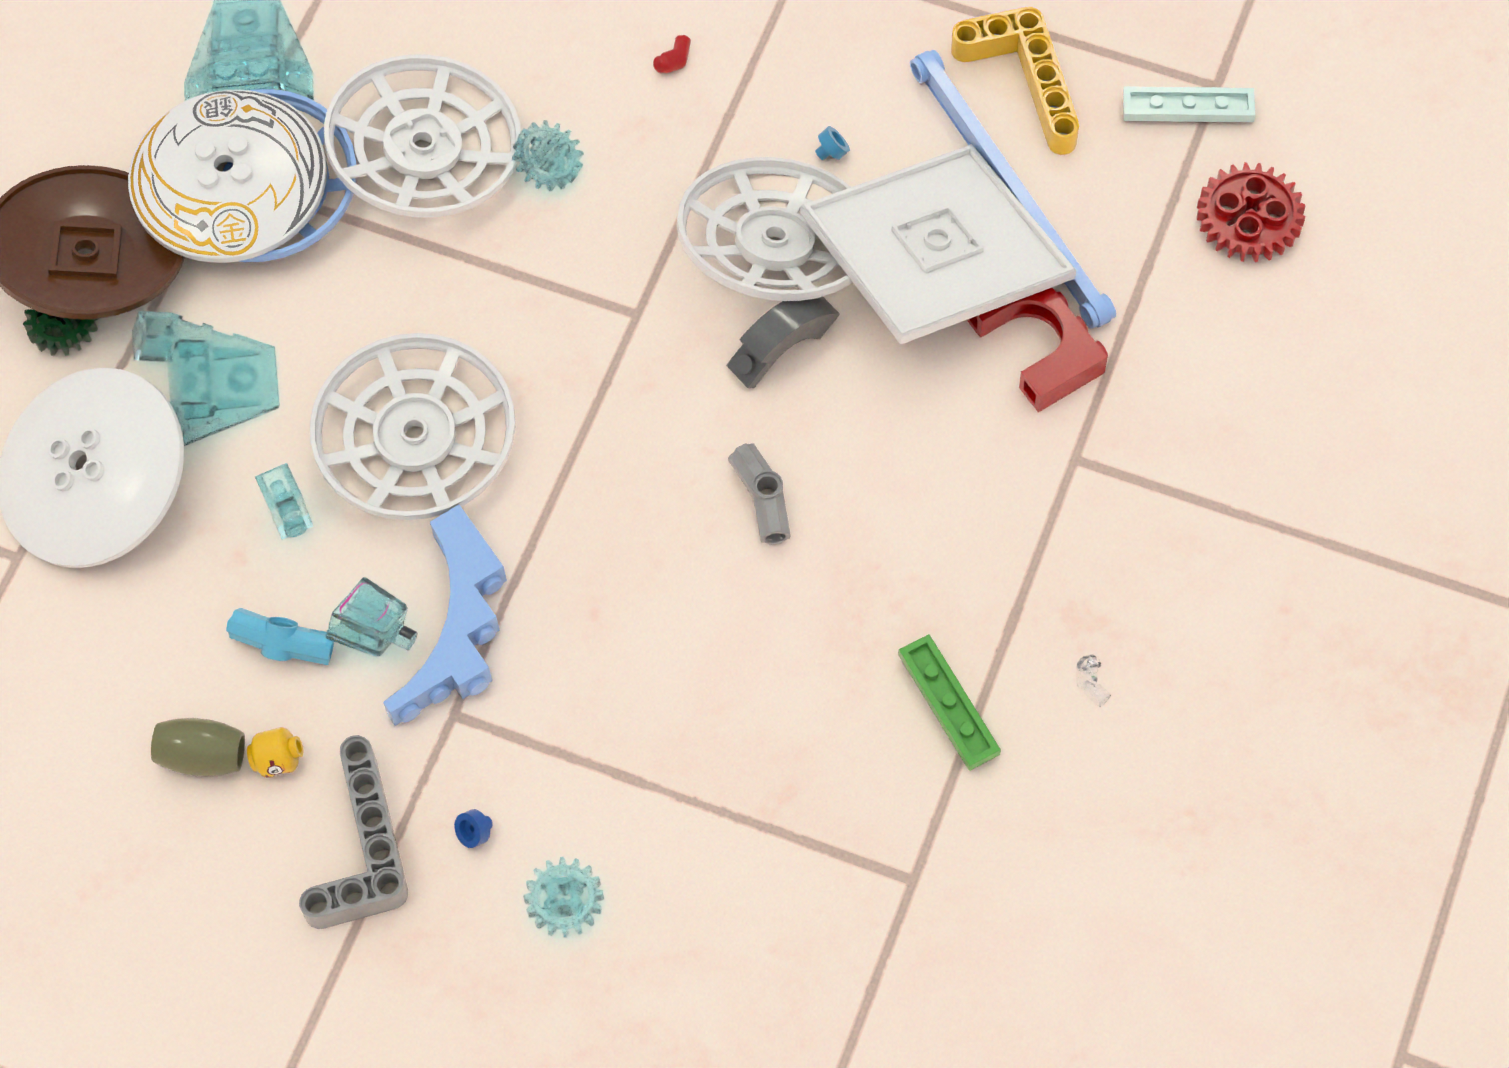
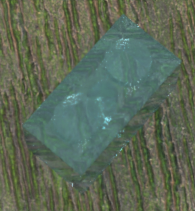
[255,463,313,540]

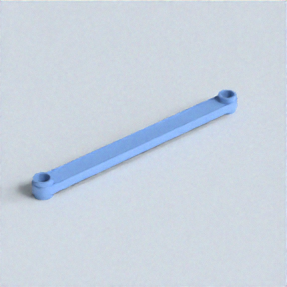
[909,49,1116,329]

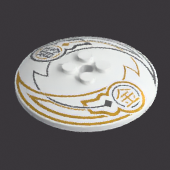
[128,90,327,263]

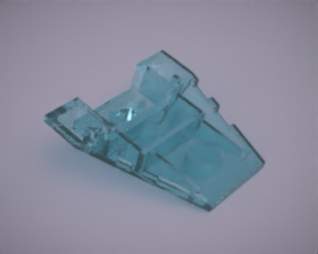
[184,0,314,101]

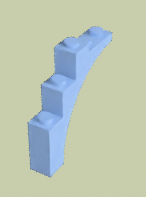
[383,504,507,726]

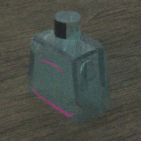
[326,577,418,657]

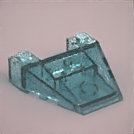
[132,311,280,446]

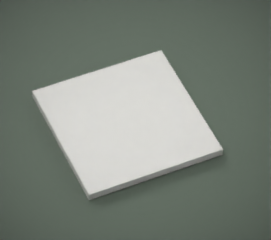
[800,144,1076,345]

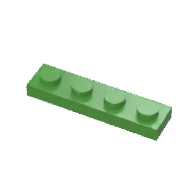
[898,634,1001,771]

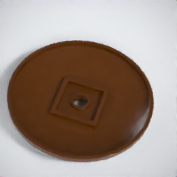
[0,165,185,319]

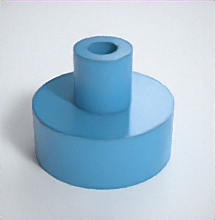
[815,126,850,160]

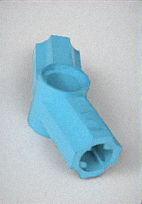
[226,608,335,665]

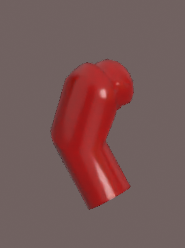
[653,35,691,73]

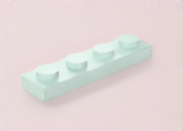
[1123,86,1256,122]

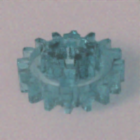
[512,120,584,191]
[523,856,604,938]

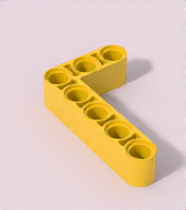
[951,7,1079,155]

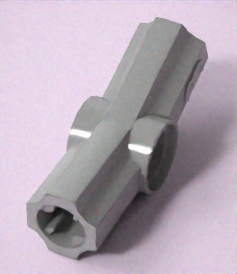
[728,443,791,545]

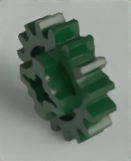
[23,309,99,356]

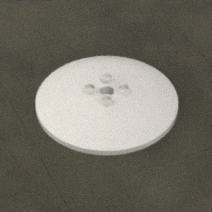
[0,368,184,568]

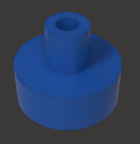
[454,809,493,848]

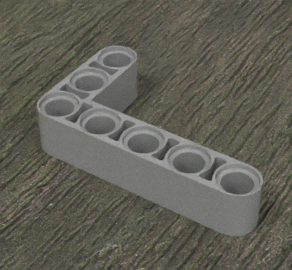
[299,735,408,929]

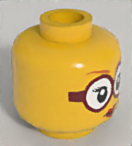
[247,727,303,778]

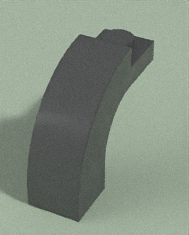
[726,297,840,388]

